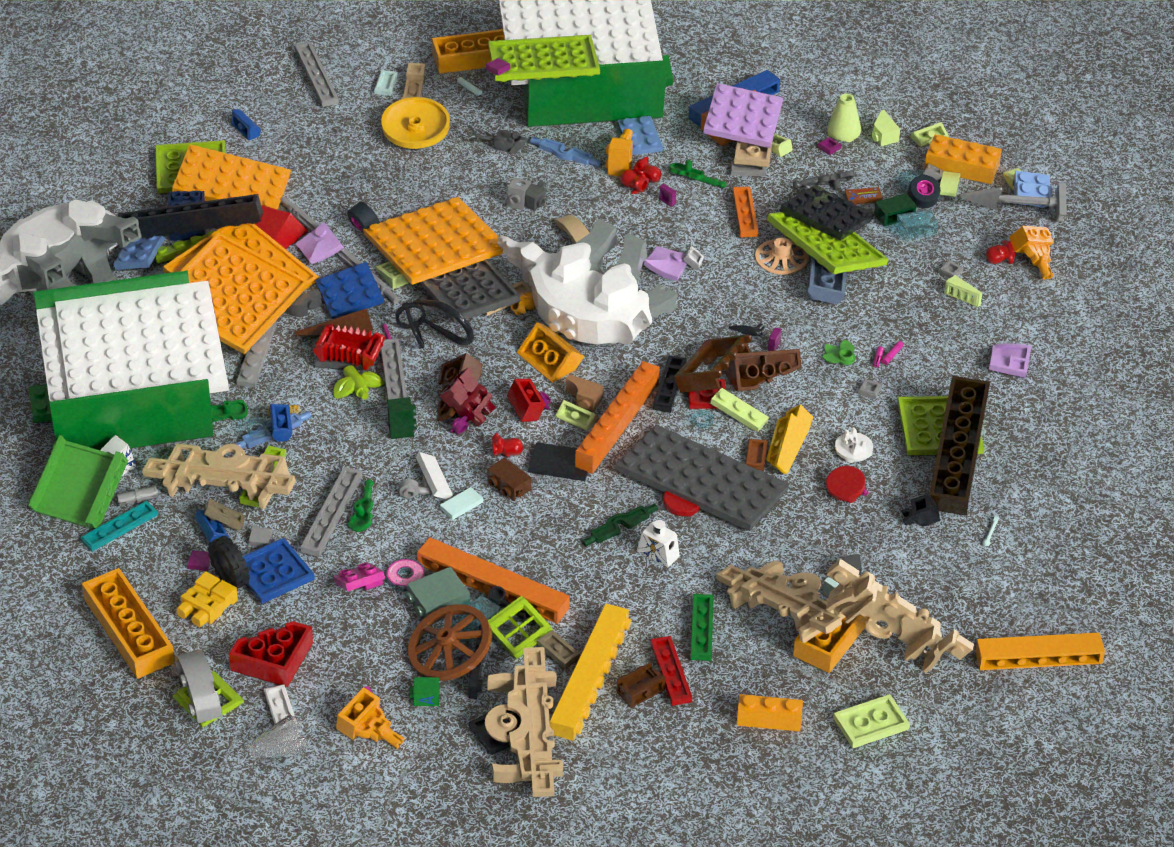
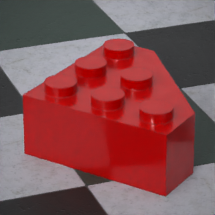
[229,621,313,687]

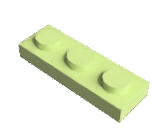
[711,388,769,432]

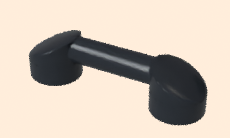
[488,586,540,626]

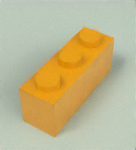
[737,694,803,732]

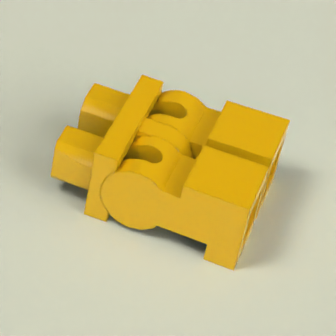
[177,571,238,628]

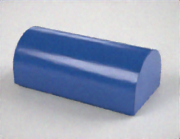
[231,109,261,141]
[269,404,292,442]
[194,510,229,543]

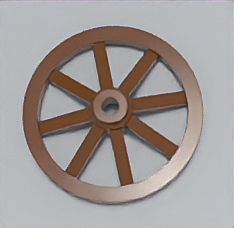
[408,604,492,681]

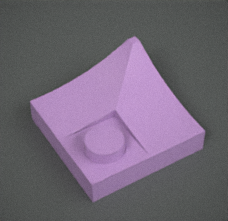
[296,222,344,264]
[644,246,687,281]
[989,343,1031,378]

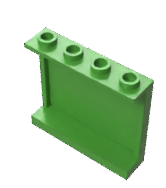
[28,435,128,530]

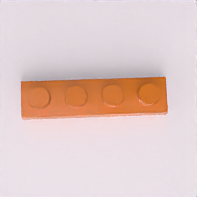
[733,186,758,237]

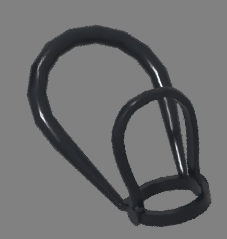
[395,300,474,349]

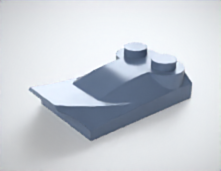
[806,257,847,304]

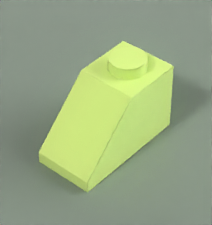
[872,110,900,146]

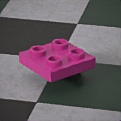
[333,562,385,592]

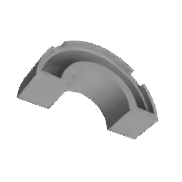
[171,649,223,723]

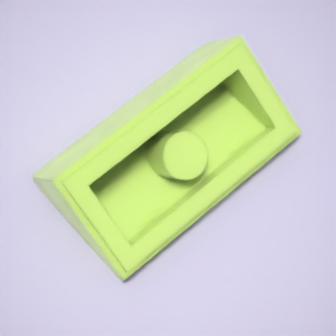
[909,122,949,147]
[555,400,599,431]

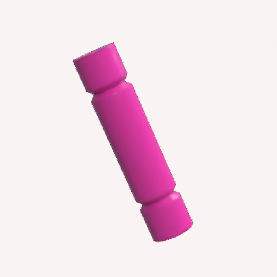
[881,341,904,365]

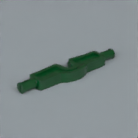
[581,503,658,547]

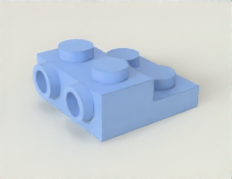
[1014,170,1052,208]

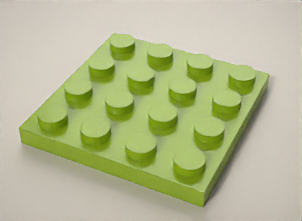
[156,140,226,194]
[897,396,984,455]

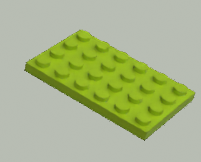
[488,35,600,82]
[767,212,889,274]

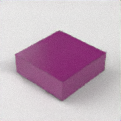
[486,58,510,75]
[817,137,842,155]
[659,184,676,207]
[768,327,782,351]
[188,550,211,571]

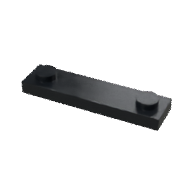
[652,355,687,413]
[468,624,484,700]

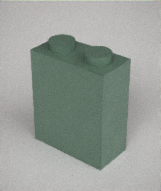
[406,567,470,619]

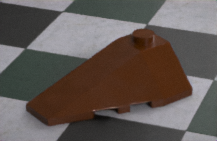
[296,309,374,336]
[725,349,802,391]
[437,353,483,422]

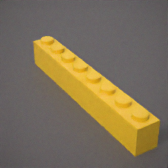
[550,603,631,741]

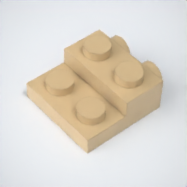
[734,141,772,167]

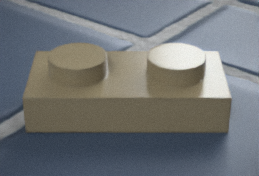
[204,498,245,531]
[537,630,580,669]

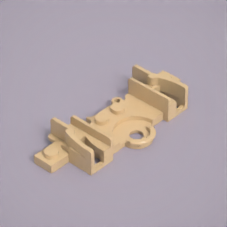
[142,443,296,509]
[826,559,974,673]

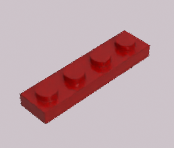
[650,636,692,706]

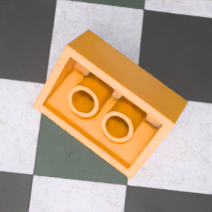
[517,322,585,382]

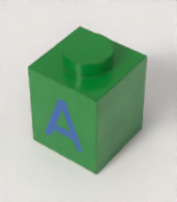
[410,677,440,706]

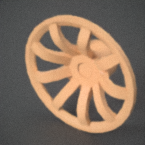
[755,237,809,275]

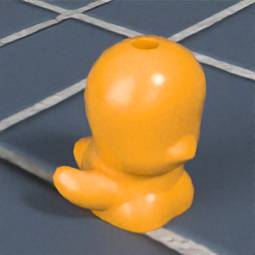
[510,292,536,315]

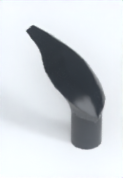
[729,323,765,336]

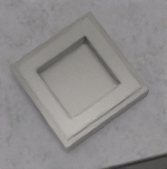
[924,164,943,181]
[683,246,704,270]
[938,260,963,279]
[858,379,882,399]
[249,527,272,547]

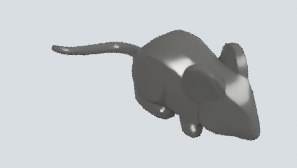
[467,126,527,154]

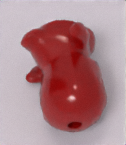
[633,157,662,183]
[620,169,649,194]
[986,240,1016,264]
[492,433,523,458]

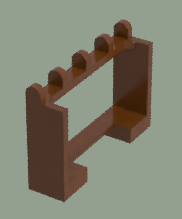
[674,335,752,393]

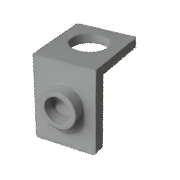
[506,177,531,210]

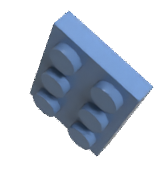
[618,116,663,155]
[114,235,165,270]

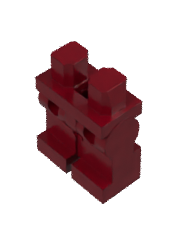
[440,368,496,427]

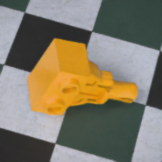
[605,129,633,177]
[1009,226,1054,280]
[336,687,405,749]

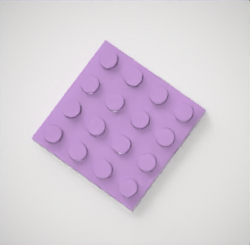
[703,83,783,148]

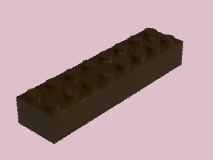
[929,376,990,516]

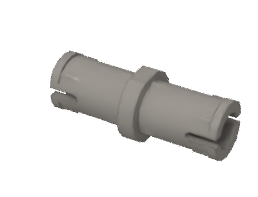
[117,485,158,506]

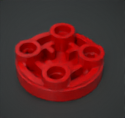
[826,466,866,503]
[663,491,700,517]

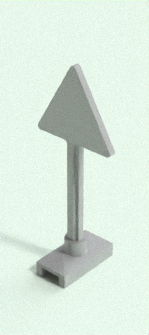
[961,183,1067,222]

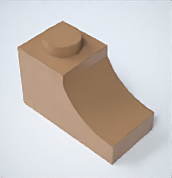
[566,374,603,412]

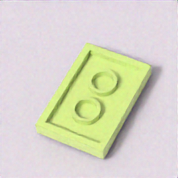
[833,694,910,748]

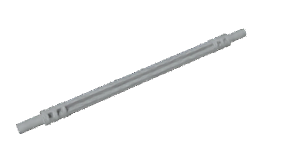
[280,197,400,304]

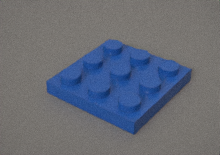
[315,262,385,320]
[242,538,315,604]

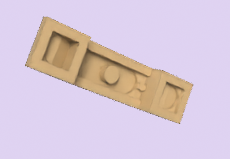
[401,63,425,99]
[554,215,589,244]

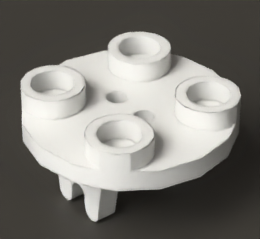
[835,427,873,463]

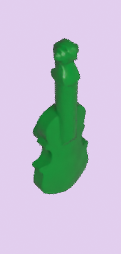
[669,160,727,189]
[211,399,248,422]
[348,479,374,532]

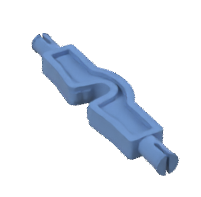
[530,137,601,167]
[235,411,311,448]

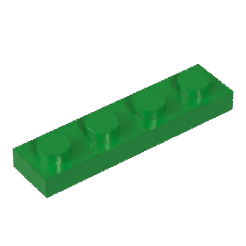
[691,594,714,661]

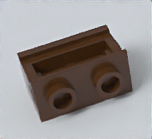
[487,458,531,501]
[616,662,666,708]

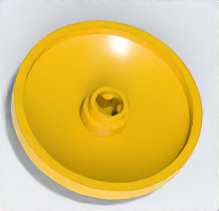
[381,97,450,149]

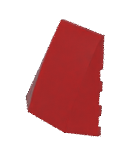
[255,205,308,250]

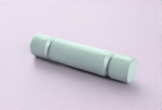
[457,77,482,96]

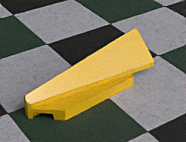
[766,404,813,474]

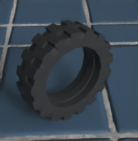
[207,536,250,589]

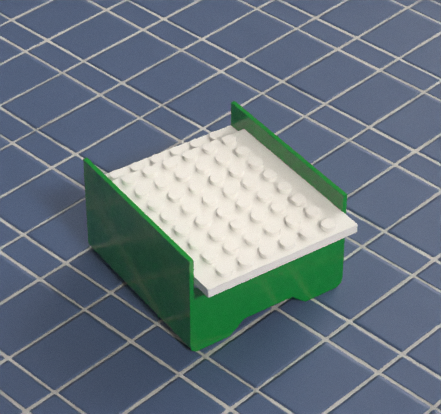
[499,0,673,127]
[29,270,229,450]

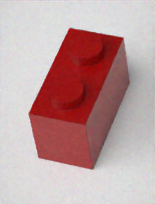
[507,379,546,422]

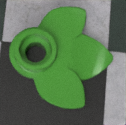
[822,339,856,365]

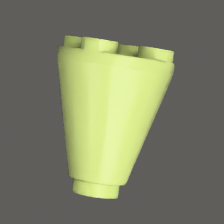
[827,94,861,142]

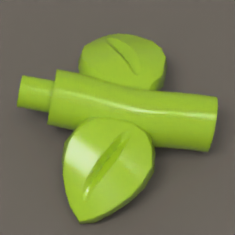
[333,365,385,400]

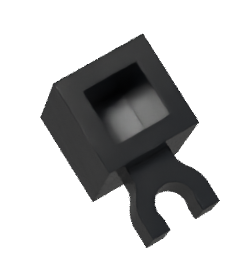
[901,493,940,526]

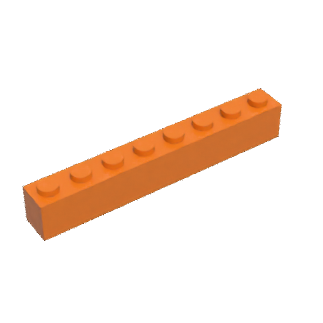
[575,361,660,474]
[417,537,570,624]

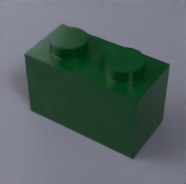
[874,193,917,227]
[387,397,417,439]

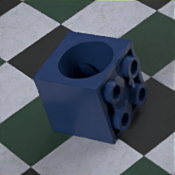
[168,191,206,241]

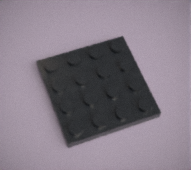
[780,185,874,241]

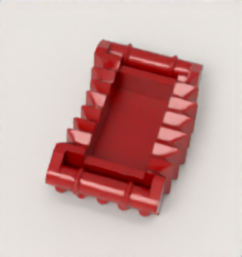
[313,324,385,370]

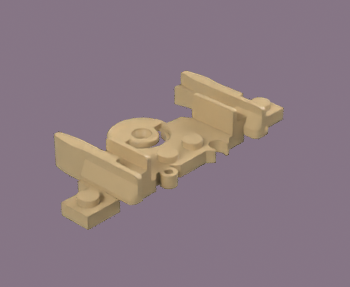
[716,560,846,643]
[485,647,563,797]

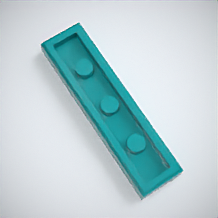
[80,500,158,552]

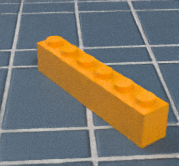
[975,633,1105,670]

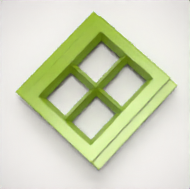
[488,596,554,660]
[173,671,244,727]

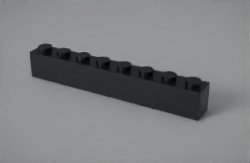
[118,194,263,239]

